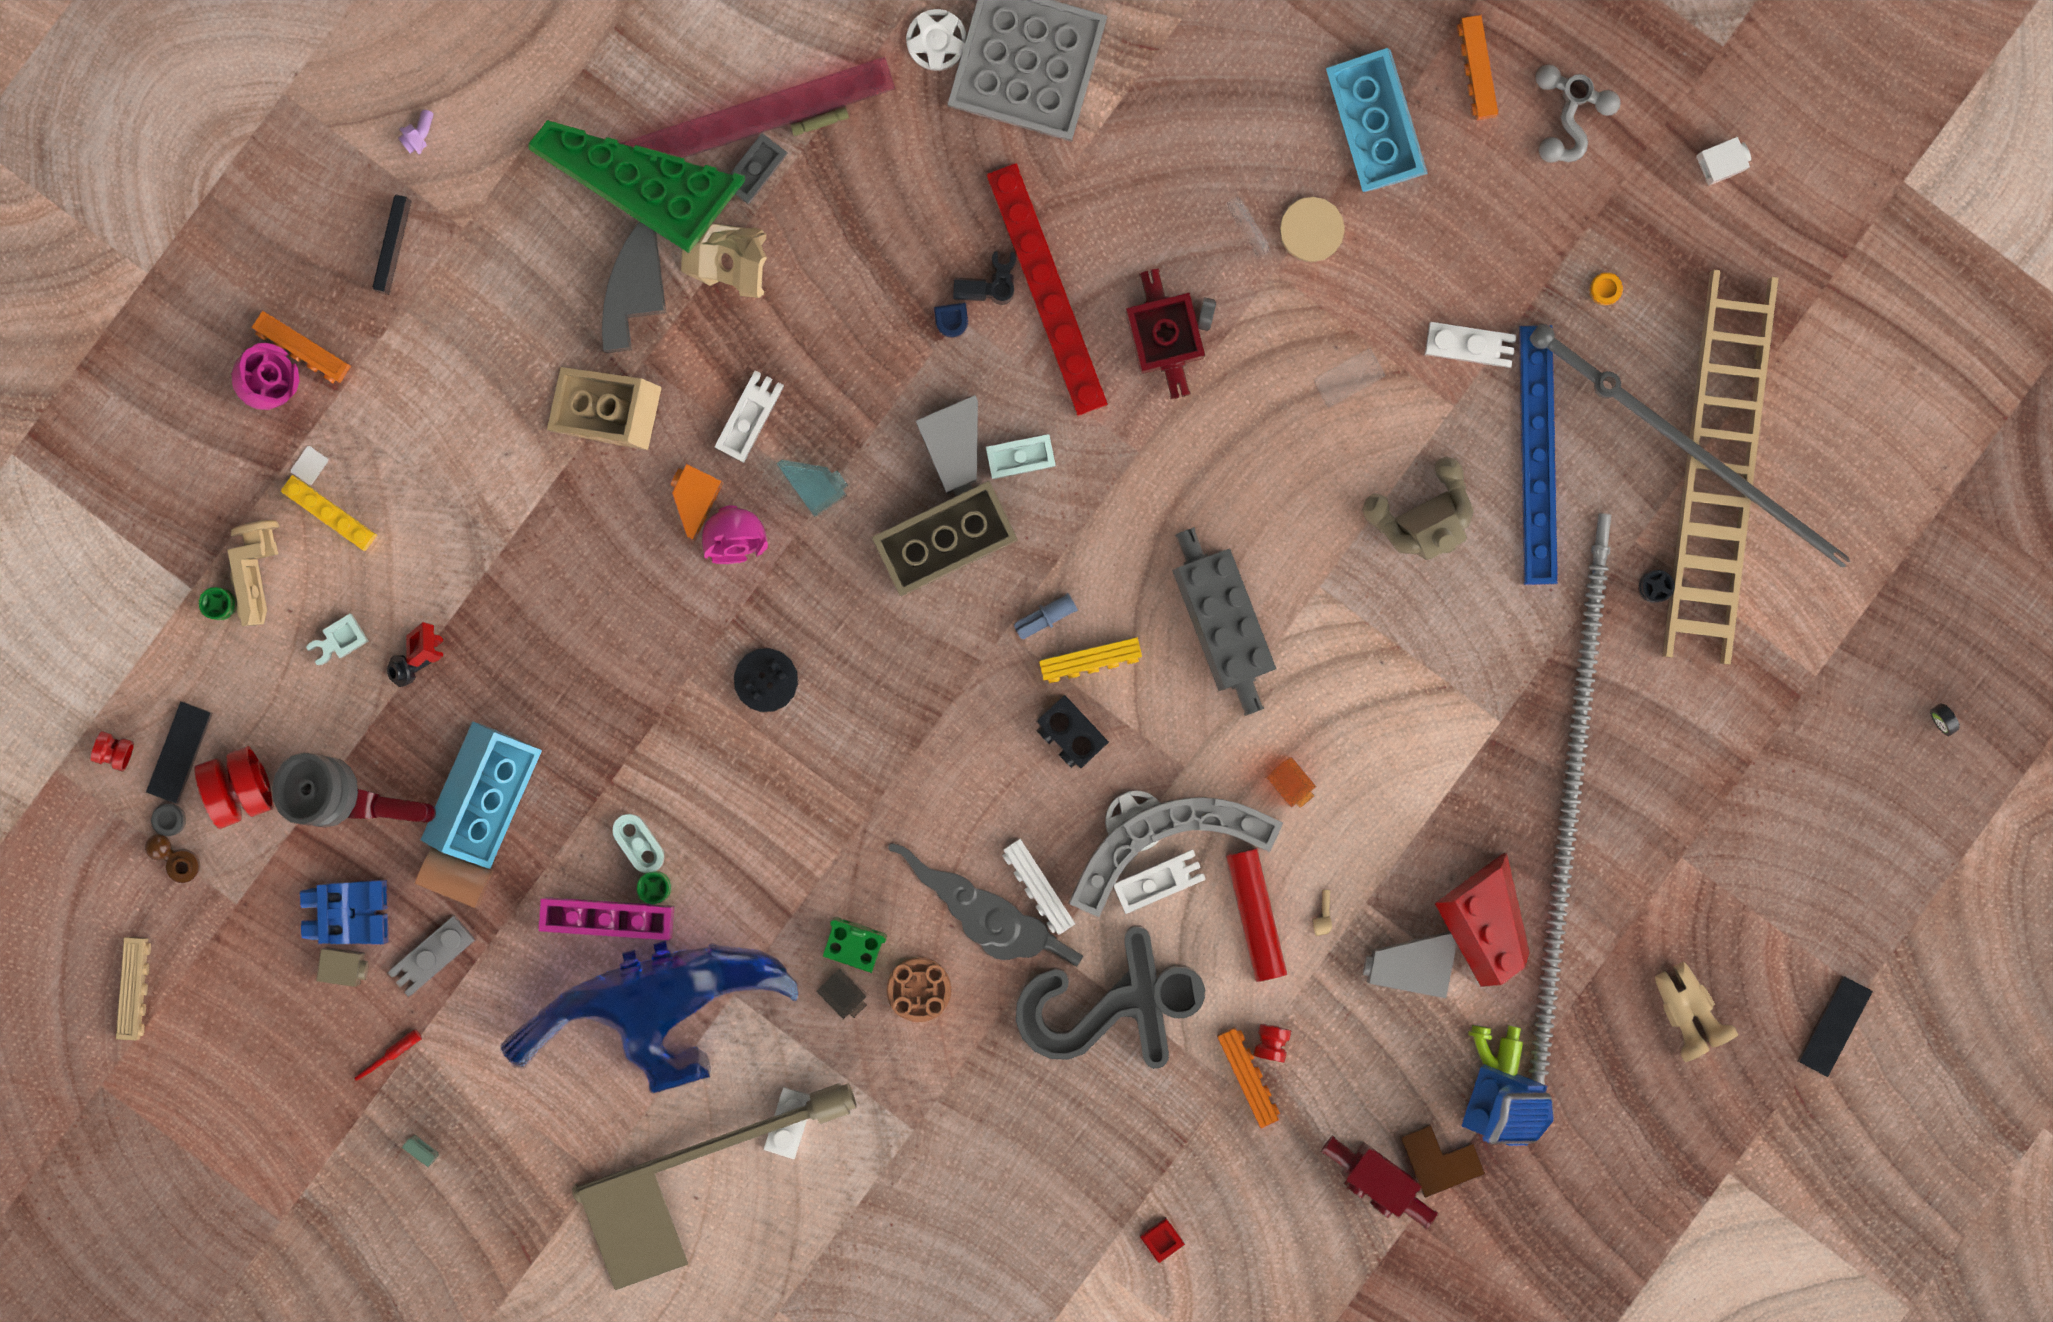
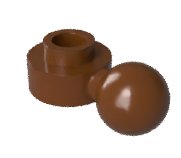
[145,834,200,883]

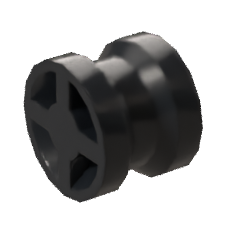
[1638,570,1674,603]

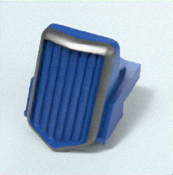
[1461,1064,1554,1146]

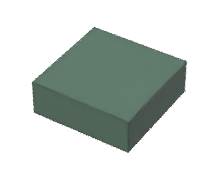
[402,1135,439,1167]

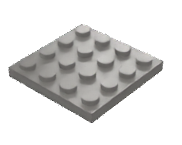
[947,0,1107,142]

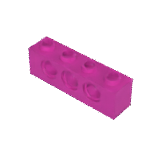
[538,897,675,940]

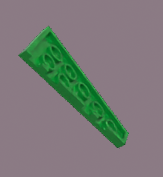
[528,120,745,253]

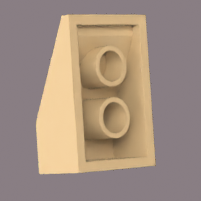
[547,367,662,450]

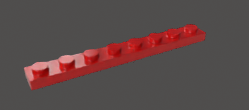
[986,163,1108,417]

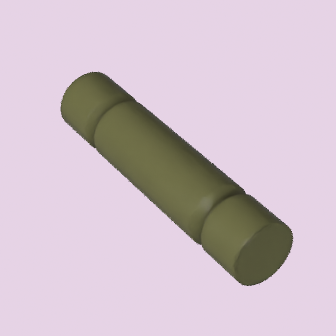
[790,106,849,136]

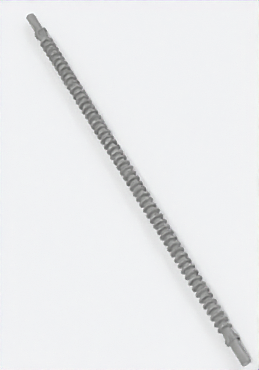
[1529,513,1611,1085]

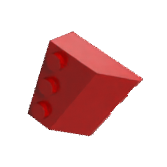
[1434,853,1530,987]

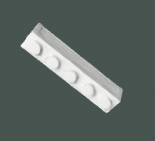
[1002,839,1075,935]

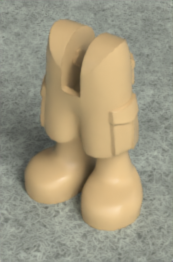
[1655,961,1739,1062]

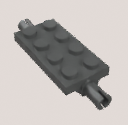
[1172,527,1277,716]

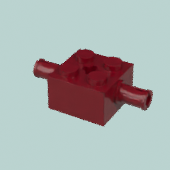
[1125,268,1205,400]
[1320,1135,1438,1229]

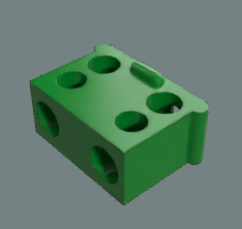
[822,917,887,973]

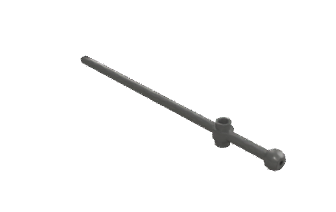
[1529,324,1850,567]

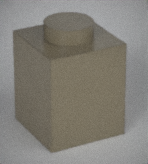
[316,947,369,987]

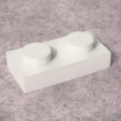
[763,1087,810,1159]

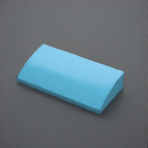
[1326,48,1428,192]

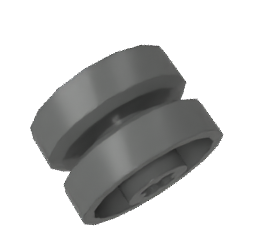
[272,753,358,828]

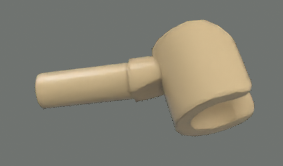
[1312,890,1332,936]

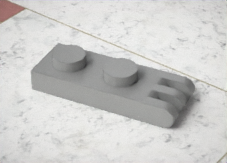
[388,916,476,997]

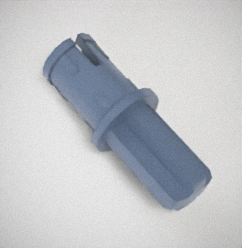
[1014,593,1078,639]

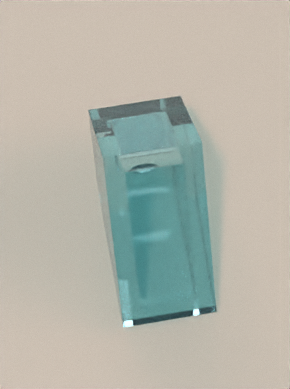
[776,460,848,518]

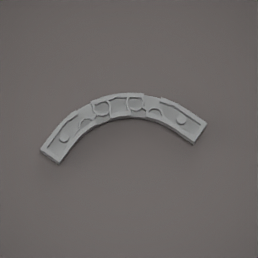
[1068,797,1283,917]

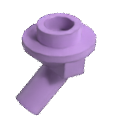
[398,110,434,155]

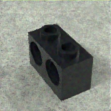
[1036,695,1109,769]

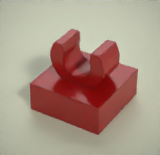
[406,622,443,667]

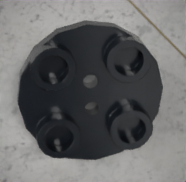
[734,648,799,712]

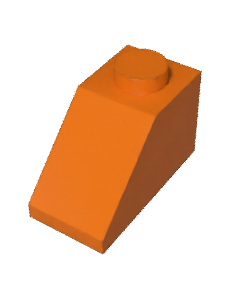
[670,464,724,541]

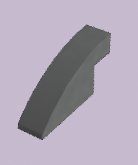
[602,221,666,353]

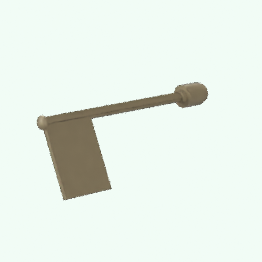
[572,1083,857,1290]

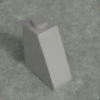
[916,395,978,497]
[1363,932,1457,998]

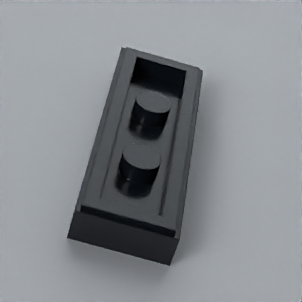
[372,195,412,295]
[146,701,213,804]
[1797,976,1873,1077]

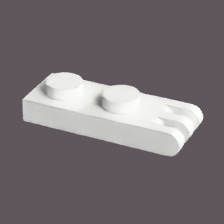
[1425,322,1516,368]
[715,370,784,463]
[1114,850,1206,914]

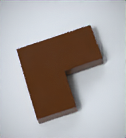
[1400,1125,1485,1198]

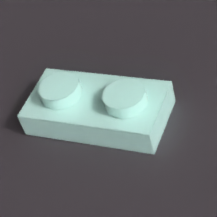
[986,434,1056,479]

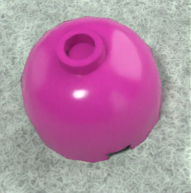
[231,343,300,410]
[702,505,768,564]

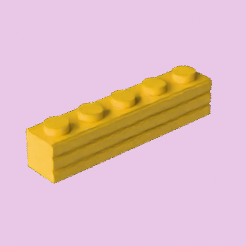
[280,475,377,551]
[1039,637,1142,684]

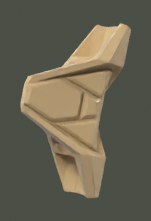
[681,224,766,298]

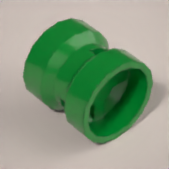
[198,587,237,620]
[636,871,672,904]

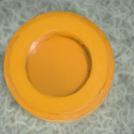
[1589,272,1623,306]

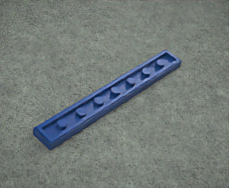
[1519,325,1558,585]

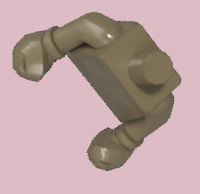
[1362,457,1474,560]

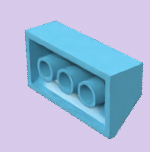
[421,721,542,869]

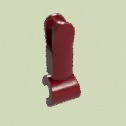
[348,789,436,823]

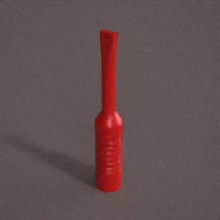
[354,1029,422,1081]

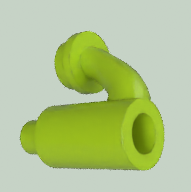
[1468,1025,1523,1076]

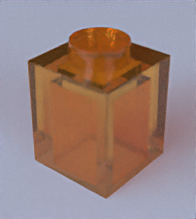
[1265,756,1316,808]

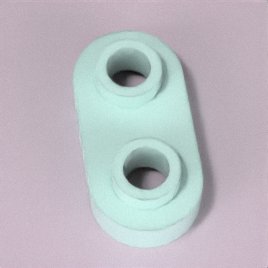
[613,814,665,873]

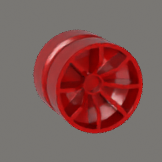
[194,746,274,829]

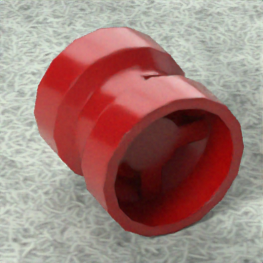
[91,731,134,772]
[1253,1024,1292,1063]

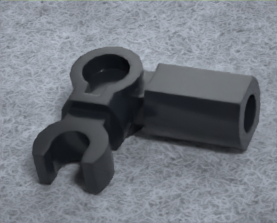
[953,251,1016,305]

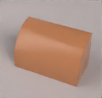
[414,847,493,908]

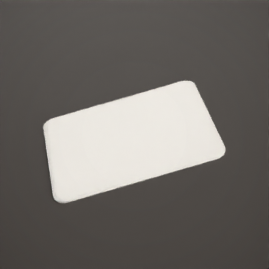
[291,446,328,485]

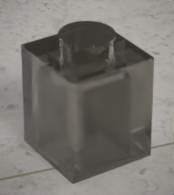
[816,967,868,1019]

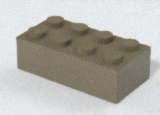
[872,481,1018,597]

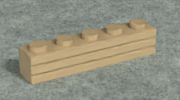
[116,937,151,1041]

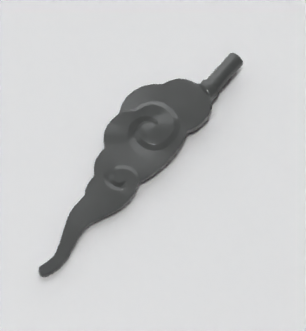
[888,844,1083,967]

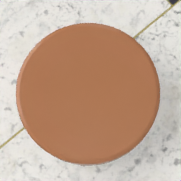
[886,957,952,1022]

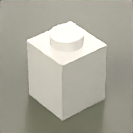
[1696,137,1751,186]

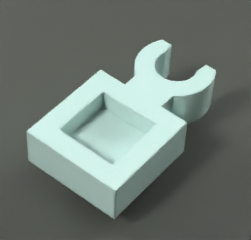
[306,614,369,665]

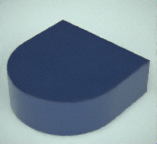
[934,303,968,338]

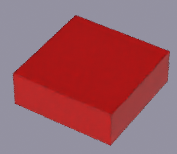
[1140,1217,1185,1263]

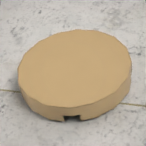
[1280,197,1345,263]

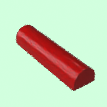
[1225,848,1288,982]

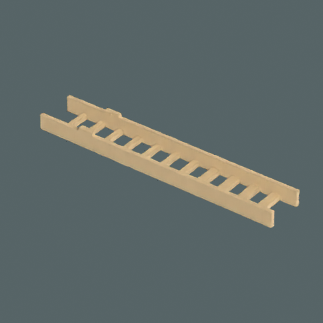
[1662,270,1778,665]

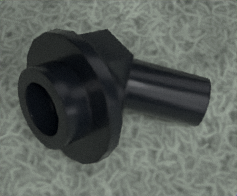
[387,655,432,687]

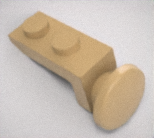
[227,520,280,626]

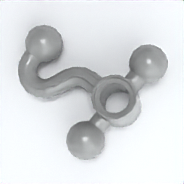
[1535,64,1621,163]

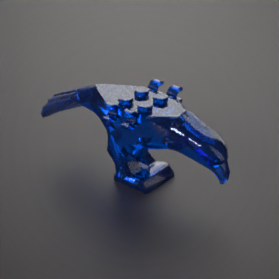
[500,941,799,1093]

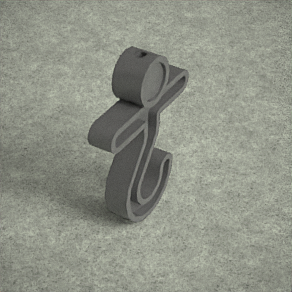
[1016,926,1205,1069]

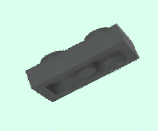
[730,133,788,205]

